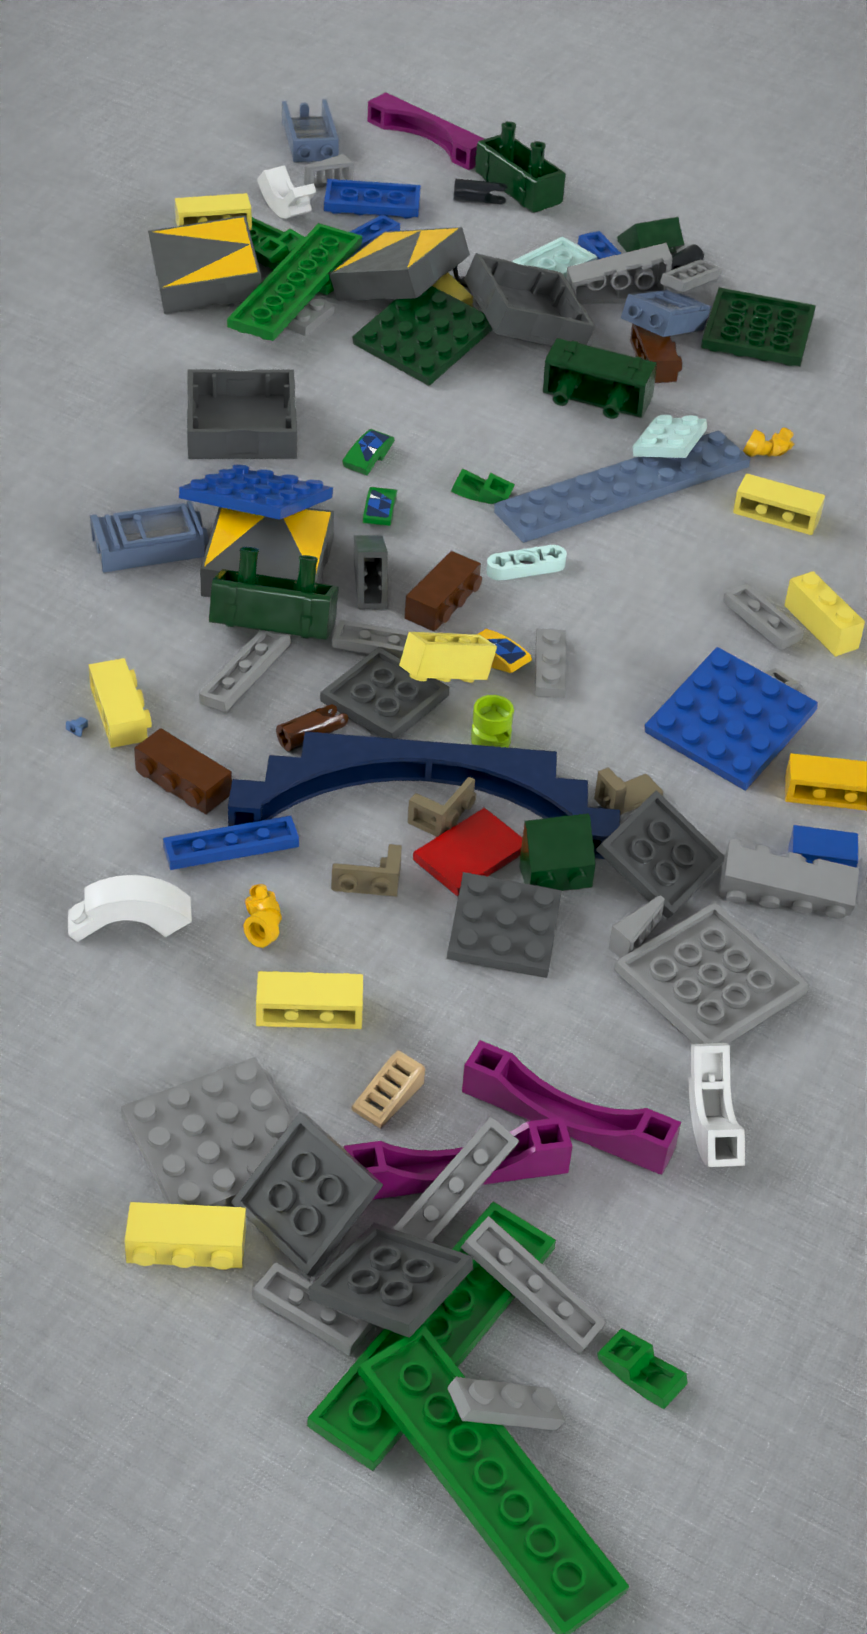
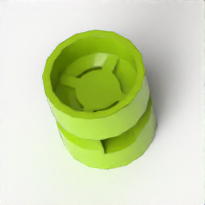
[471,695,514,748]

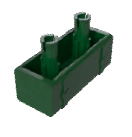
[475,121,566,213]
[543,338,657,419]
[209,547,339,640]

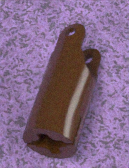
[276,704,349,751]

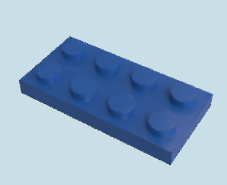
[324,179,421,219]

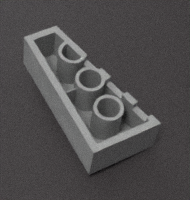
[566,243,672,304]
[719,838,859,918]

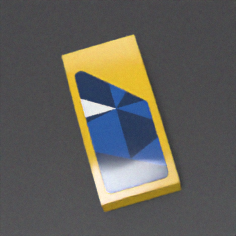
[476,629,532,673]

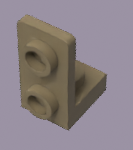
[594,767,663,815]
[408,777,477,837]
[331,844,402,897]

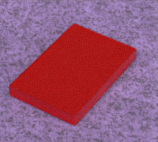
[413,807,523,896]

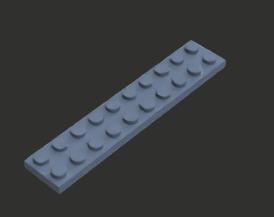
[494,430,750,543]

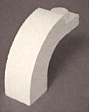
[257,165,317,219]
[68,875,192,942]
[688,1043,745,1167]

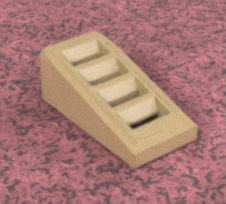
[352,1050,425,1129]

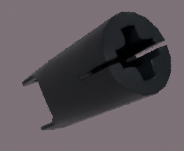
[453,178,507,204]
[671,244,704,270]

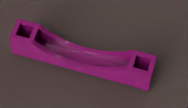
[367,92,484,170]
[462,1040,681,1175]
[343,1117,573,1200]

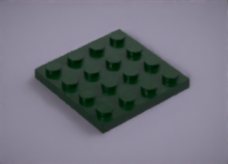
[352,286,493,386]
[701,287,816,367]

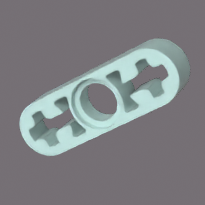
[486,545,567,581]

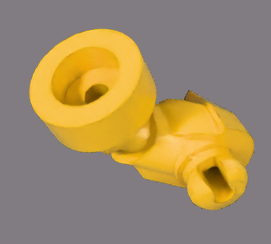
[743,427,795,457]
[243,884,282,948]

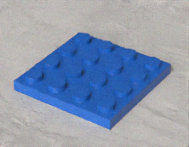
[179,464,333,520]
[644,647,818,791]

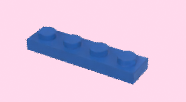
[163,816,299,870]

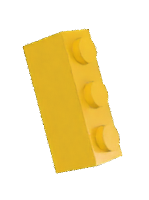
[785,753,867,811]

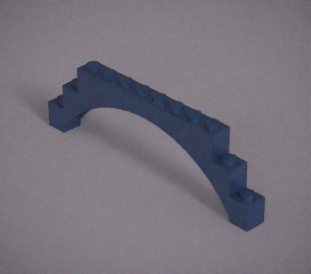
[228,732,620,859]

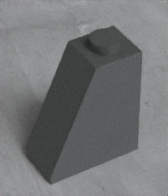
[354,535,388,609]

